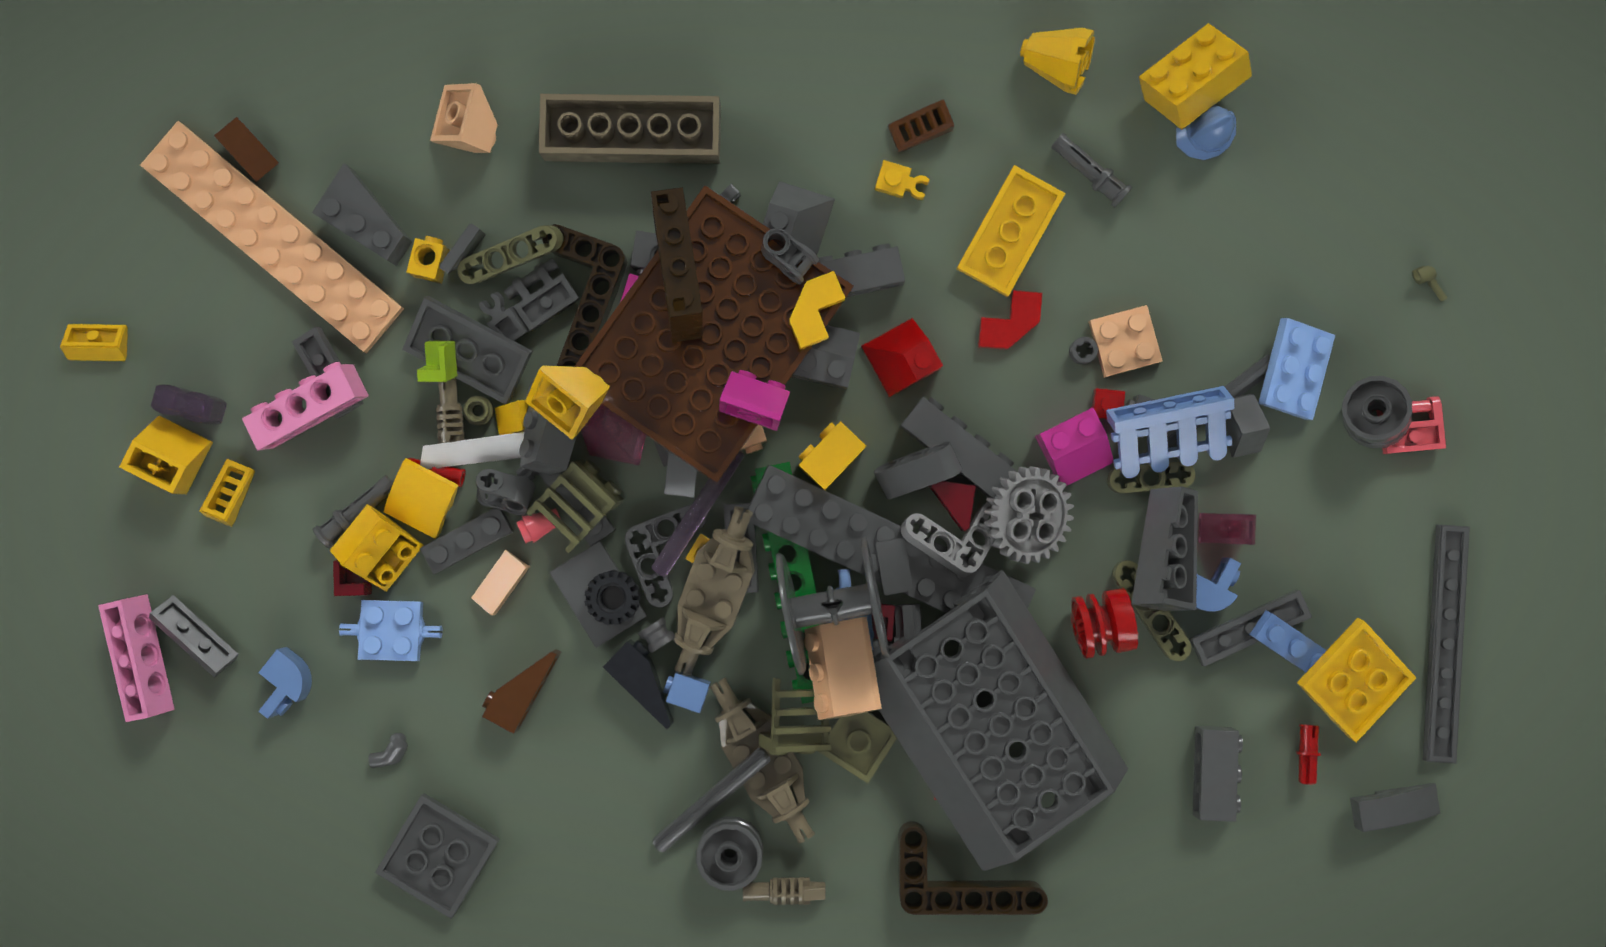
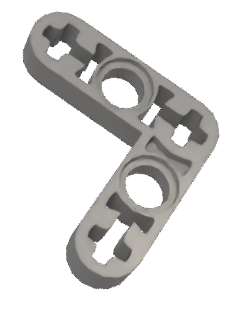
[901,502,995,577]

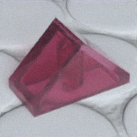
[1198,513,1256,545]

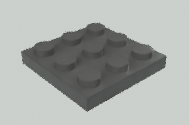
[375,793,500,919]

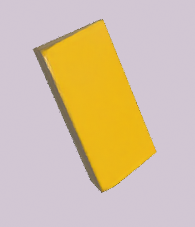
[60,324,128,361]

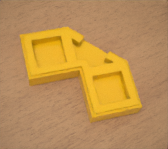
[789,271,845,350]

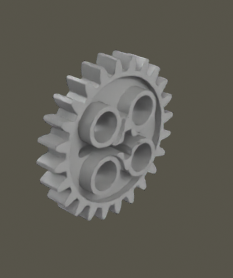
[984,466,1074,564]

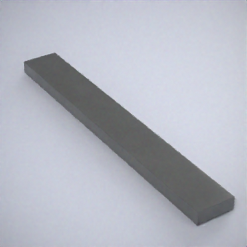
[1423,525,1470,764]

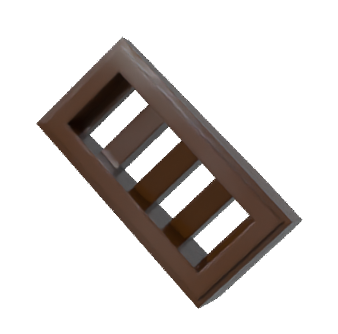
[888,99,954,153]

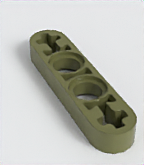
[457,225,563,284]
[1112,560,1191,661]

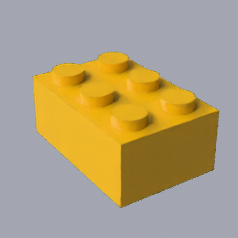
[1139,23,1252,130]

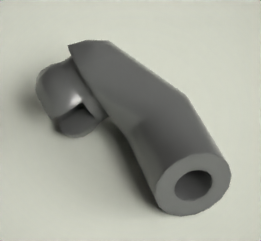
[368,733,408,768]

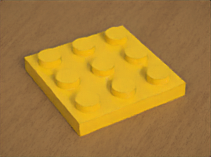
[1297,618,1416,743]

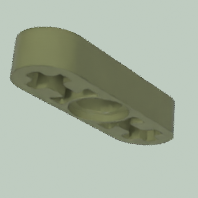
[1107,462,1196,493]

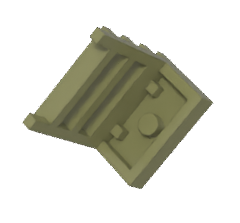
[526,459,625,554]
[759,678,832,755]

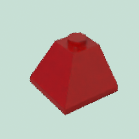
[861,318,943,397]

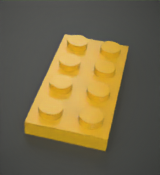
[956,165,1066,297]

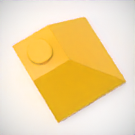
[525,365,610,440]

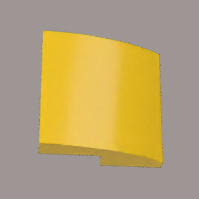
[383,458,459,539]

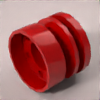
[1071,588,1138,659]

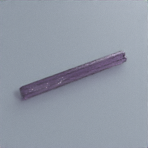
[652,451,744,577]

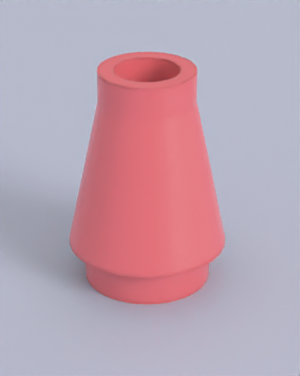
[516,508,560,544]

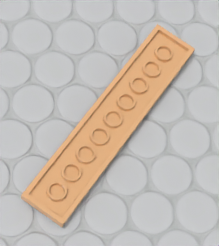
[140,121,405,353]

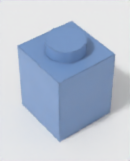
[663,672,711,713]

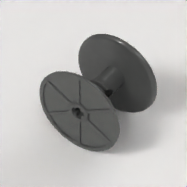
[776,537,890,675]

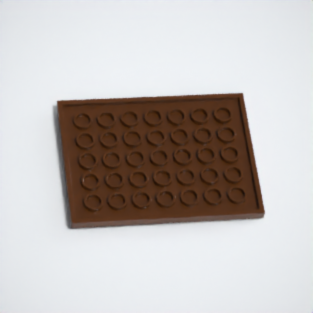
[574,186,854,484]

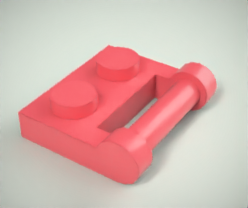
[1376,396,1446,454]

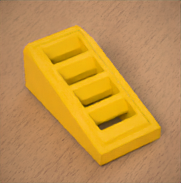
[199,459,255,527]

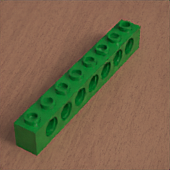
[750,462,820,704]

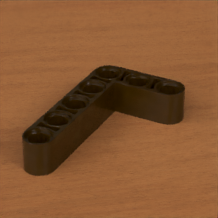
[542,224,628,366]
[898,821,1048,915]

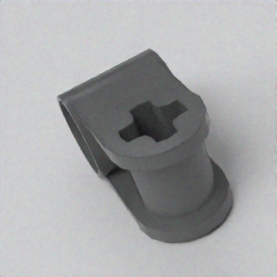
[761,228,820,284]
[476,469,536,515]

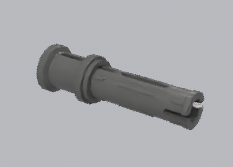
[1051,133,1133,208]
[312,475,393,549]

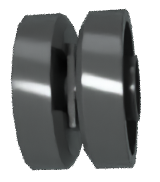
[1342,376,1412,448]
[696,816,763,891]

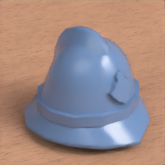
[1176,105,1236,160]

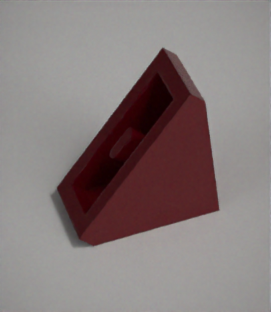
[929,481,976,531]

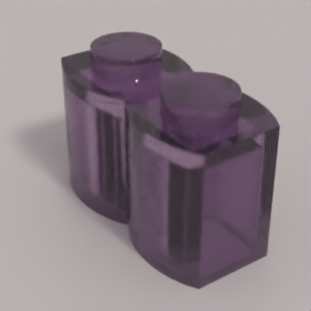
[151,385,227,425]

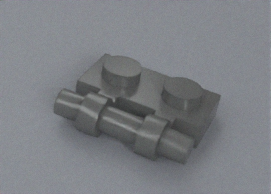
[503,258,580,332]

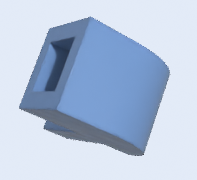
[1196,557,1241,611]
[258,647,312,719]

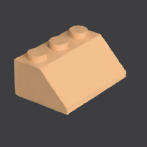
[804,617,882,720]

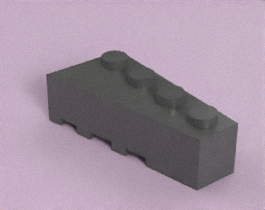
[1131,486,1198,611]

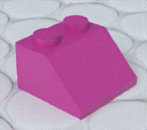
[719,370,790,431]
[1035,408,1114,486]

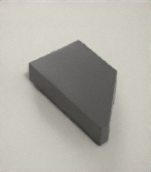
[439,223,486,274]

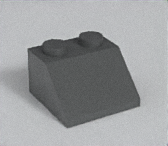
[792,325,860,390]

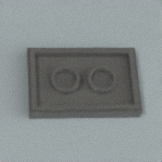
[549,541,647,648]

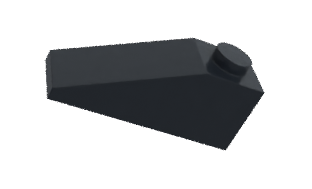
[603,639,674,729]

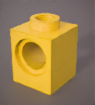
[406,236,450,284]

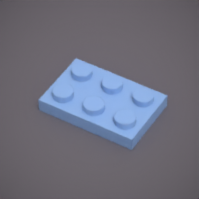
[1258,318,1335,420]

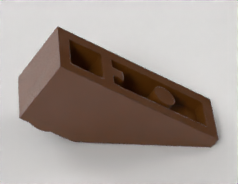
[482,649,561,734]

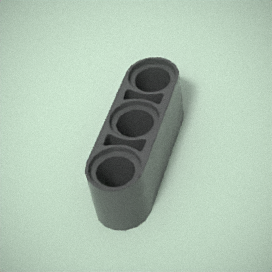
[874,441,963,499]

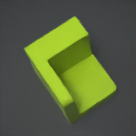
[417,341,457,382]

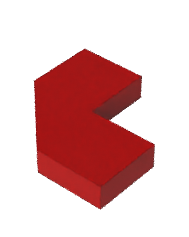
[978,290,1042,350]

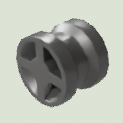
[638,617,675,653]

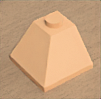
[430,83,498,153]

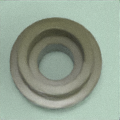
[463,396,493,425]

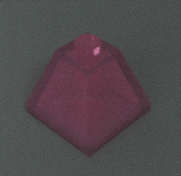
[581,405,646,466]

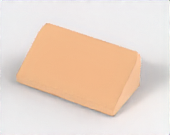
[471,550,530,616]

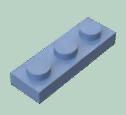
[1249,610,1327,673]

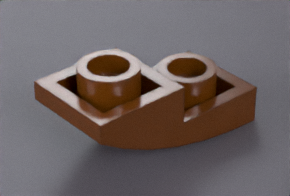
[214,117,279,182]

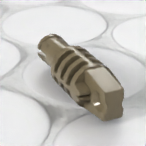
[436,378,465,444]
[743,877,826,905]

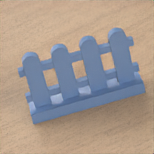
[1106,386,1235,478]

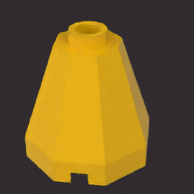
[1020,28,1095,95]

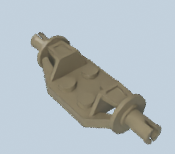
[674,506,755,676]
[709,677,815,843]

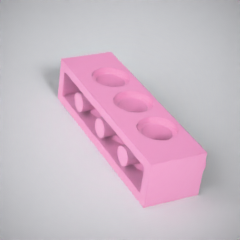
[242,362,369,451]
[98,594,175,722]

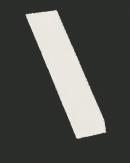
[420,432,524,469]

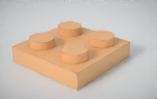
[1088,305,1163,378]

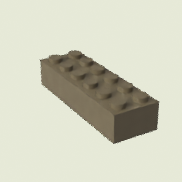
[539,94,721,164]

